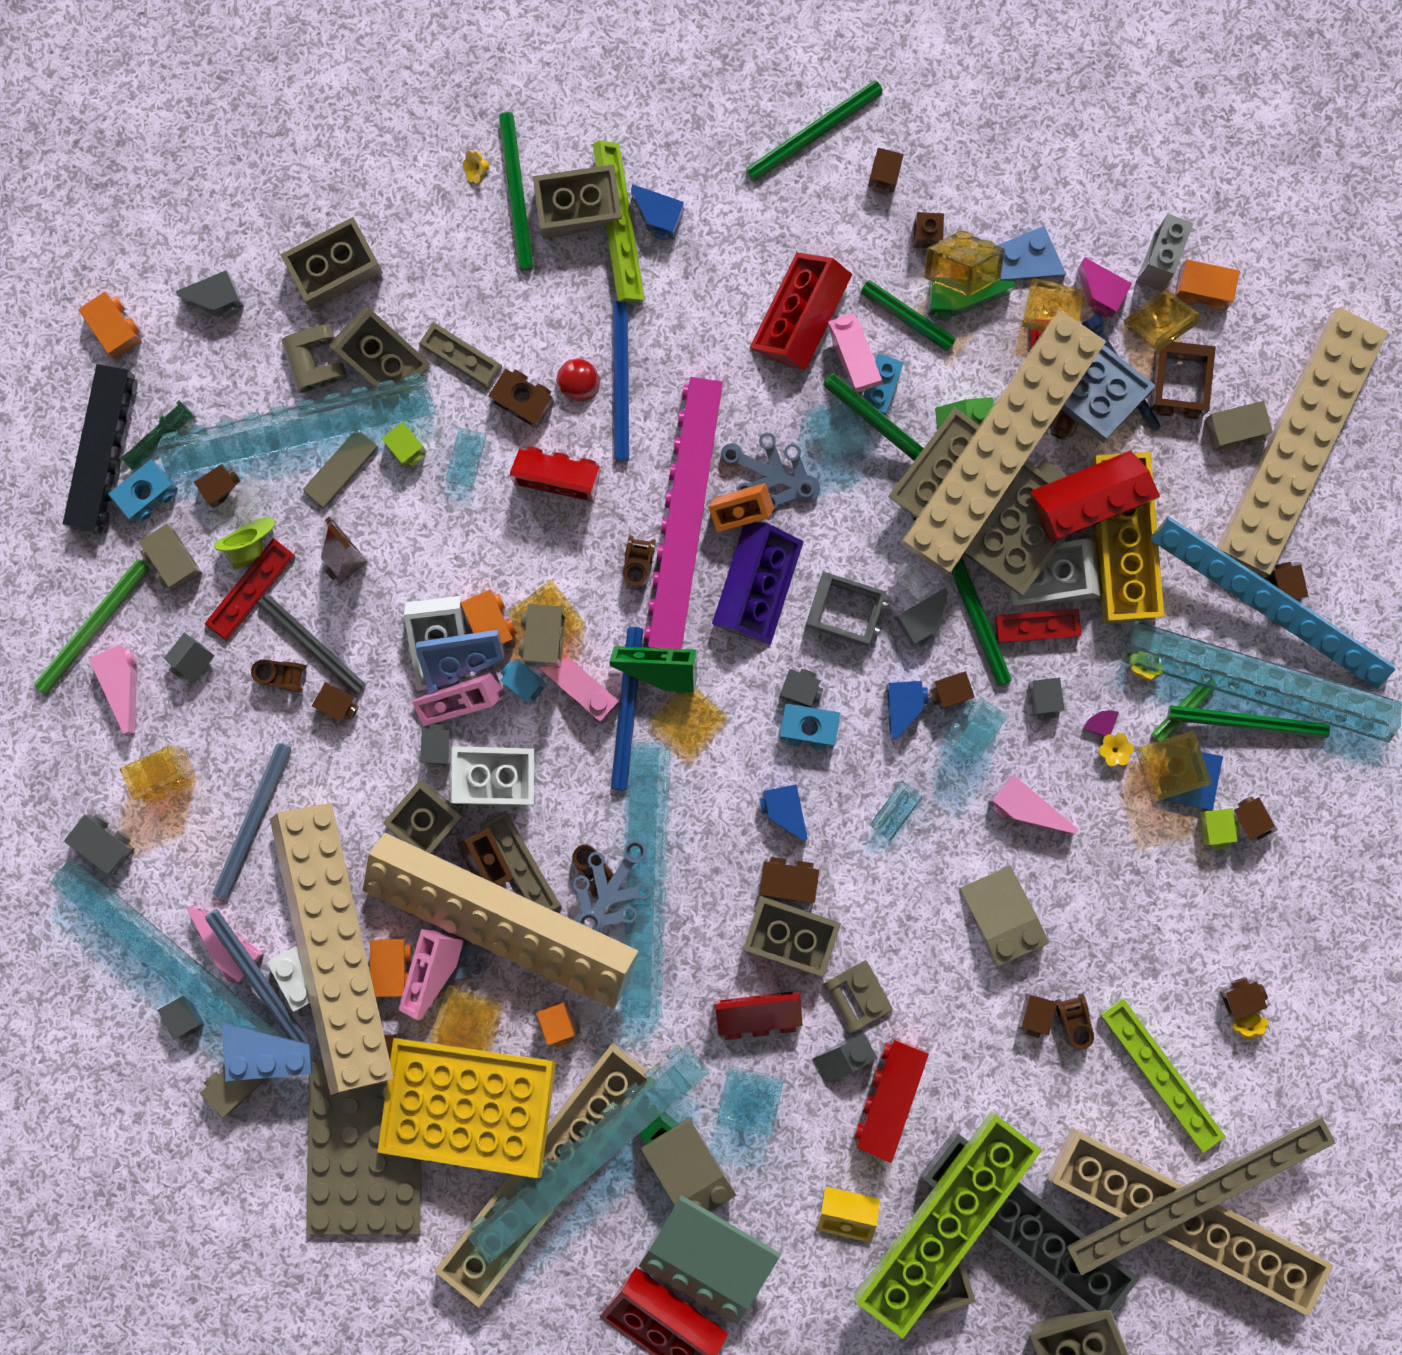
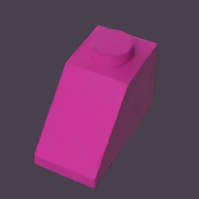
[1078,257,1133,318]

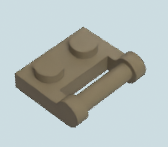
[823,960,893,1034]

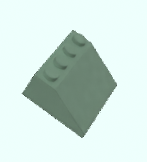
[639,1195,781,1324]

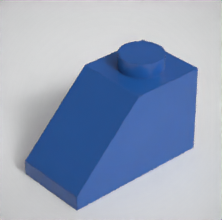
[631,184,684,240]
[887,681,928,740]
[759,784,808,841]

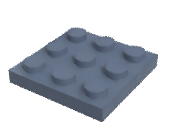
[1061,345,1156,443]

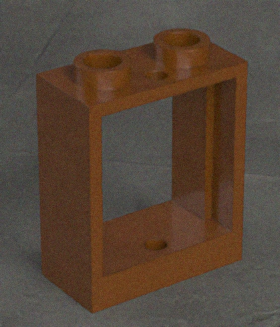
[1150,340,1216,419]

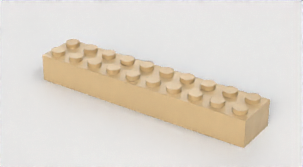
[1216,307,1389,578]
[899,310,1106,576]
[270,803,394,1095]
[362,833,638,1009]
[434,1042,657,1308]
[1047,1127,1334,1317]

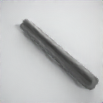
[258,594,365,694]

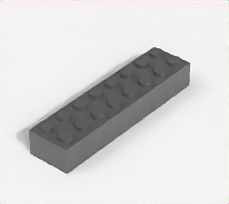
[920,1130,1140,1314]

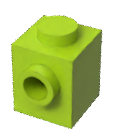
[1199,808,1240,850]

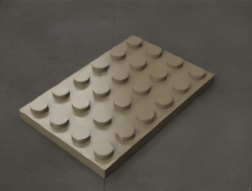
[888,407,1066,596]
[307,1062,422,1234]

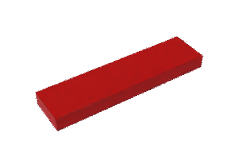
[204,538,296,641]

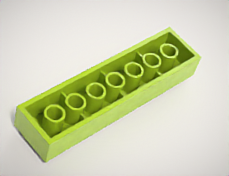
[854,1111,1042,1339]

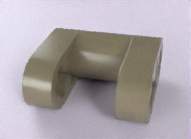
[282,324,347,393]

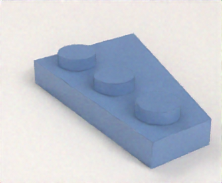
[969,225,1066,281]
[415,630,505,694]
[222,1023,313,1081]

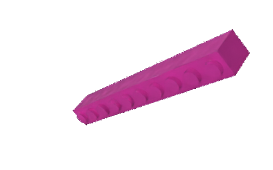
[644,377,723,649]

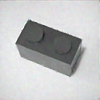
[64,814,135,875]

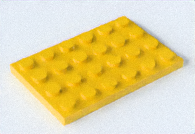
[377,1038,556,1178]

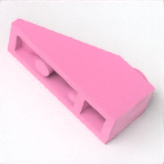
[828,313,883,393]
[89,645,137,736]
[540,653,620,724]
[412,669,505,726]
[989,775,1079,834]
[187,905,264,983]
[398,929,464,1020]

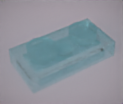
[445,427,487,488]
[870,781,923,842]

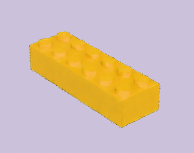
[1090,452,1164,624]

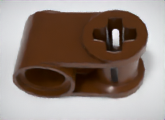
[623,535,656,590]
[251,659,307,693]
[572,844,614,898]
[1055,993,1095,1050]

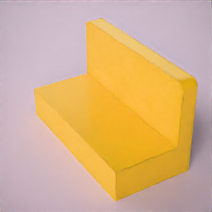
[816,1187,880,1243]

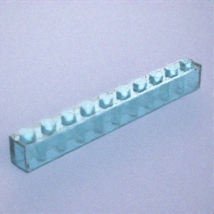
[157,374,436,478]
[1122,621,1402,743]
[622,741,671,1024]
[50,860,288,1039]
[467,1044,709,1264]

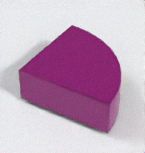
[1082,710,1119,737]

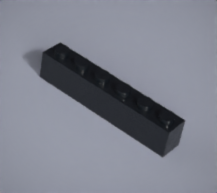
[62,364,138,534]

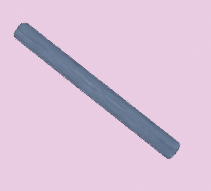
[213,743,291,899]
[205,909,309,1044]

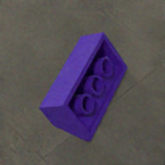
[712,522,804,645]

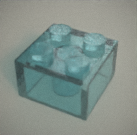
[802,399,875,468]
[943,697,1009,765]
[716,1065,784,1137]

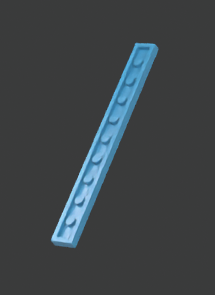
[1151,516,1396,690]

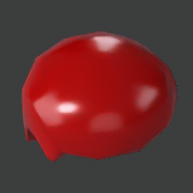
[556,358,601,402]

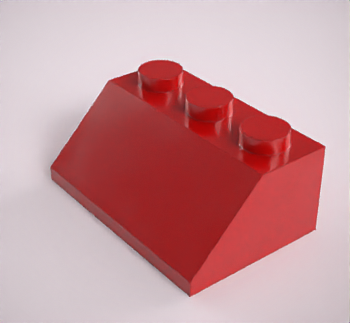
[509,446,601,502]
[715,991,803,1040]

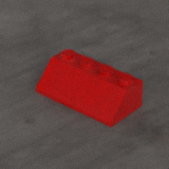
[749,252,853,371]
[1029,450,1160,543]
[853,1038,929,1163]
[600,1267,728,1355]

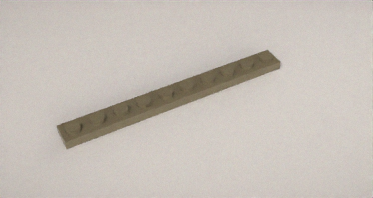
[1066,1116,1336,1275]

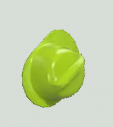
[214,517,275,569]

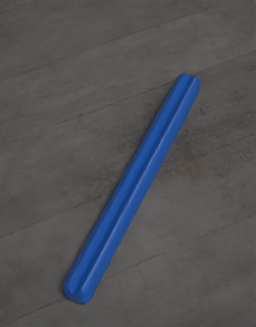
[613,301,629,462]
[611,627,643,791]

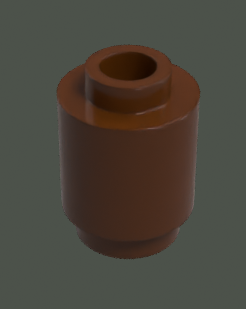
[1048,409,1079,440]

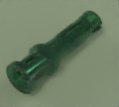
[121,400,196,471]

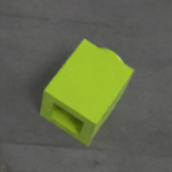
[381,421,427,468]

